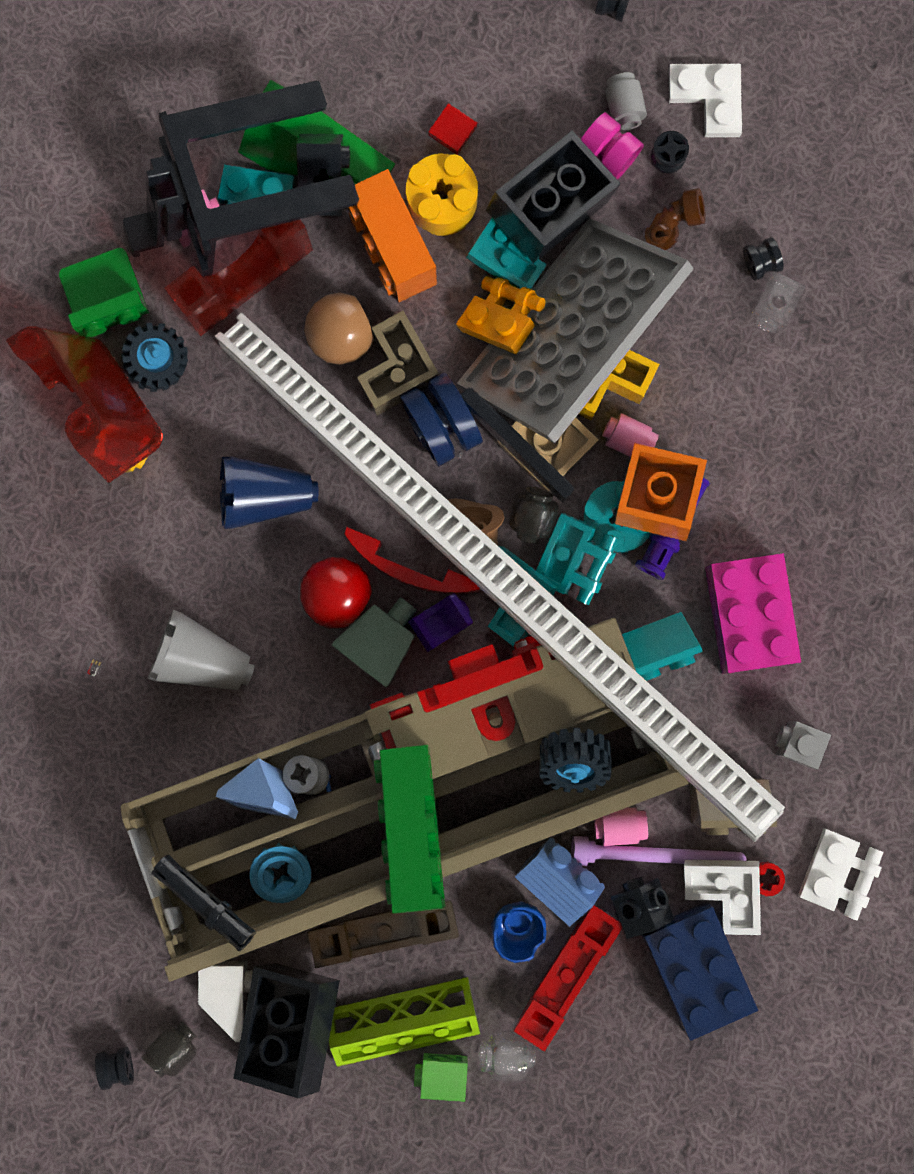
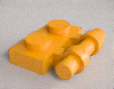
[456,276,546,355]

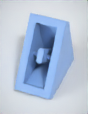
[216,758,298,819]

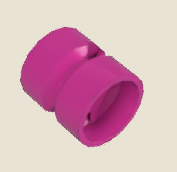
[581,112,644,180]

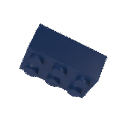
[642,902,759,1041]

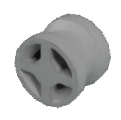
[283,755,329,795]

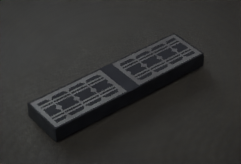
[461,387,574,503]

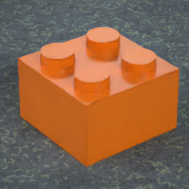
[615,443,707,541]

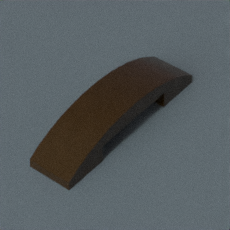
[308,900,460,969]

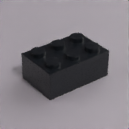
[485,130,621,264]
[233,963,340,1098]

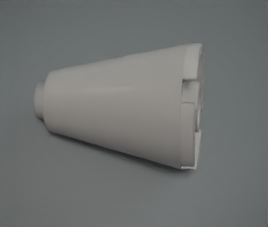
[148,610,255,690]

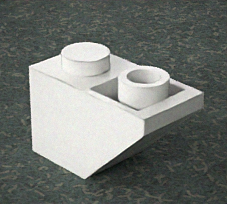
[198,961,253,1042]

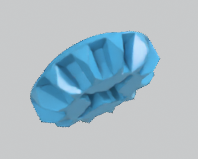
[249,843,311,903]

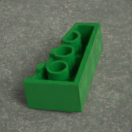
[374,745,446,914]

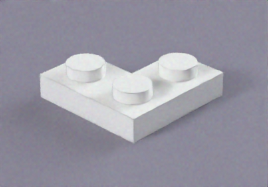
[668,64,742,137]
[684,860,761,935]

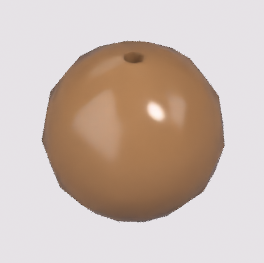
[304,292,374,365]

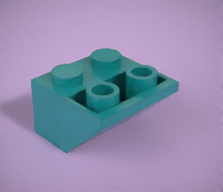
[622,612,703,681]

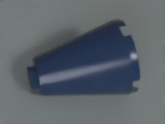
[220,456,319,529]

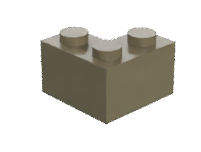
[357,311,439,416]

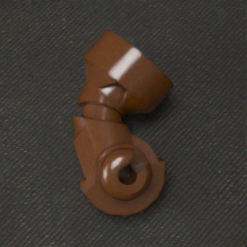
[645,188,706,250]

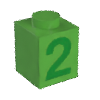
[414,1053,468,1102]

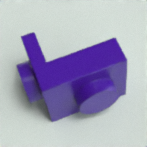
[408,593,473,652]

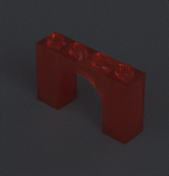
[164,219,313,337]

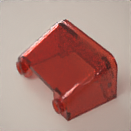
[6,326,163,483]

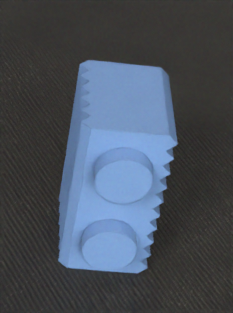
[515,838,605,927]

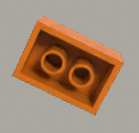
[348,169,437,303]

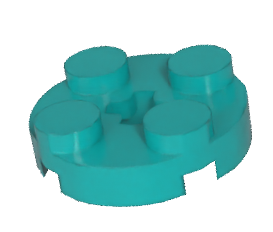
[583,481,651,553]

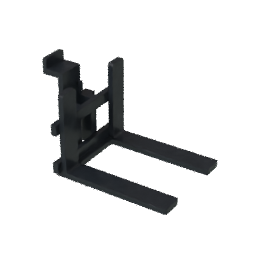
[123,81,359,281]

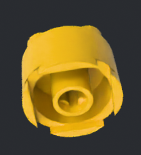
[406,153,478,236]

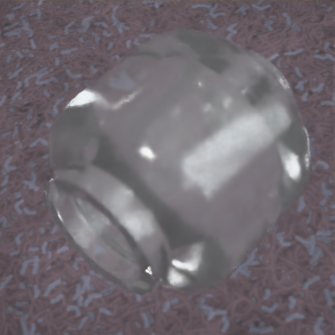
[479,1032,536,1082]

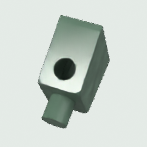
[332,597,417,688]

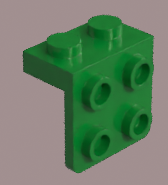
[59,248,149,338]

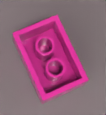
[705,553,801,674]

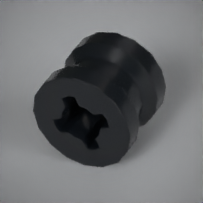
[595,0,629,22]
[651,131,689,174]
[743,237,784,281]
[95,1047,134,1090]

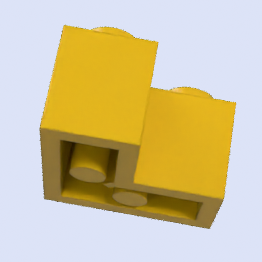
[578,350,660,420]

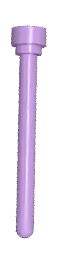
[571,836,747,866]

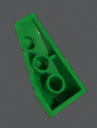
[238,80,396,185]

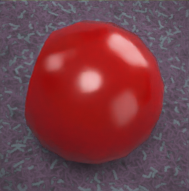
[300,557,372,629]

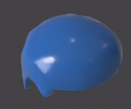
[491,901,547,963]

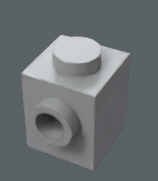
[775,721,831,769]

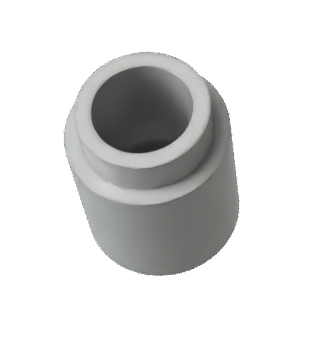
[605,72,647,130]

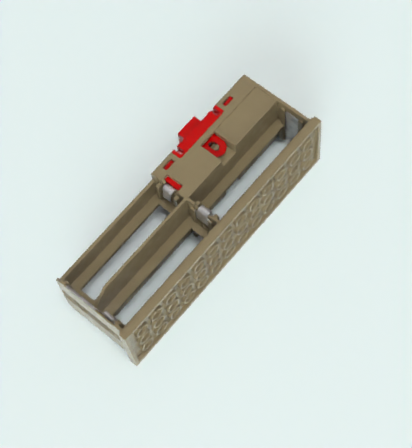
[121,618,689,982]

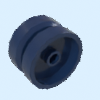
[400,372,483,467]

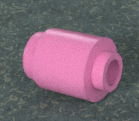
[602,413,659,457]
[594,807,648,846]

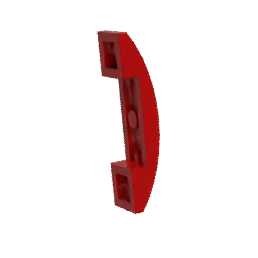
[344,527,480,595]
[513,905,622,1052]

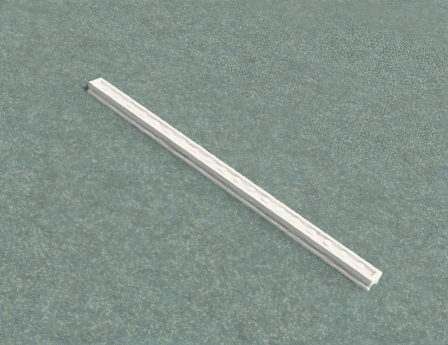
[215,313,785,842]

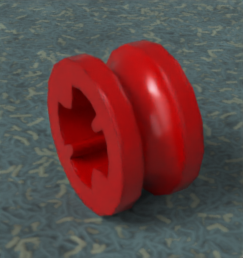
[759,862,785,896]

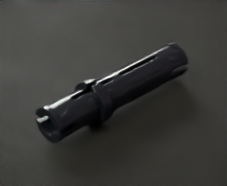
[151,855,256,952]

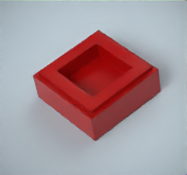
[428,103,478,155]

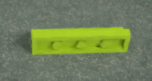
[329,977,480,1067]

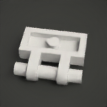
[798,828,884,920]

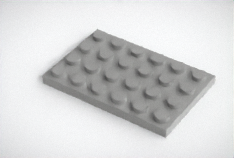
[457,218,693,443]

